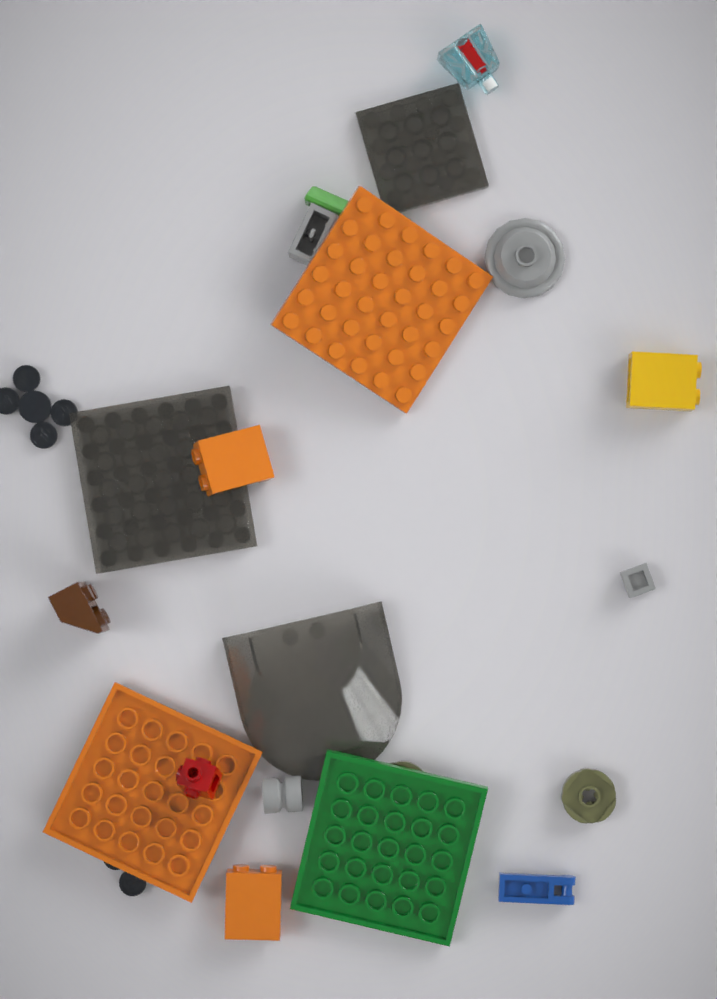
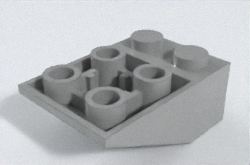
[288,203,339,266]

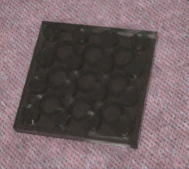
[355,83,489,213]

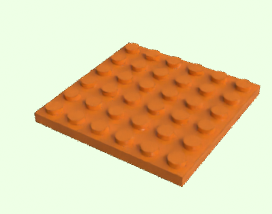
[270,186,493,414]
[43,682,263,903]

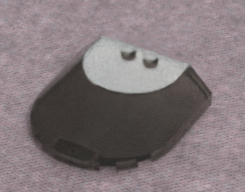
[222,601,402,781]

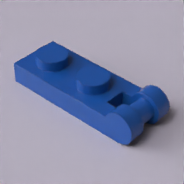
[498,873,576,905]

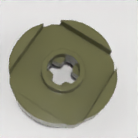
[561,768,616,824]

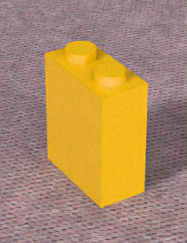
[626,351,702,411]

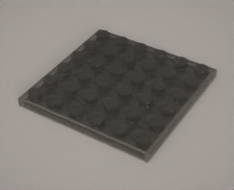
[69,386,258,574]

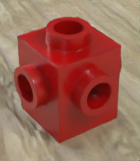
[176,757,222,800]

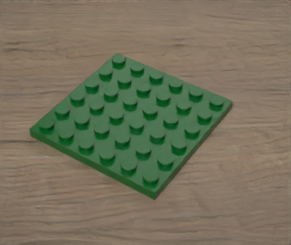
[290,749,488,947]

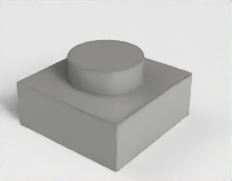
[620,563,656,598]

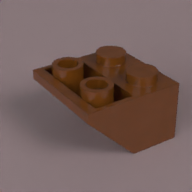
[48,581,111,634]

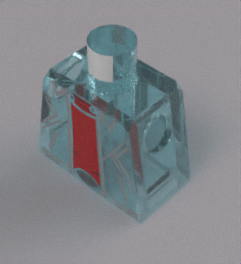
[437,24,500,95]

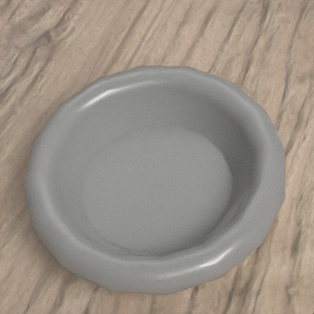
[484,218,565,298]

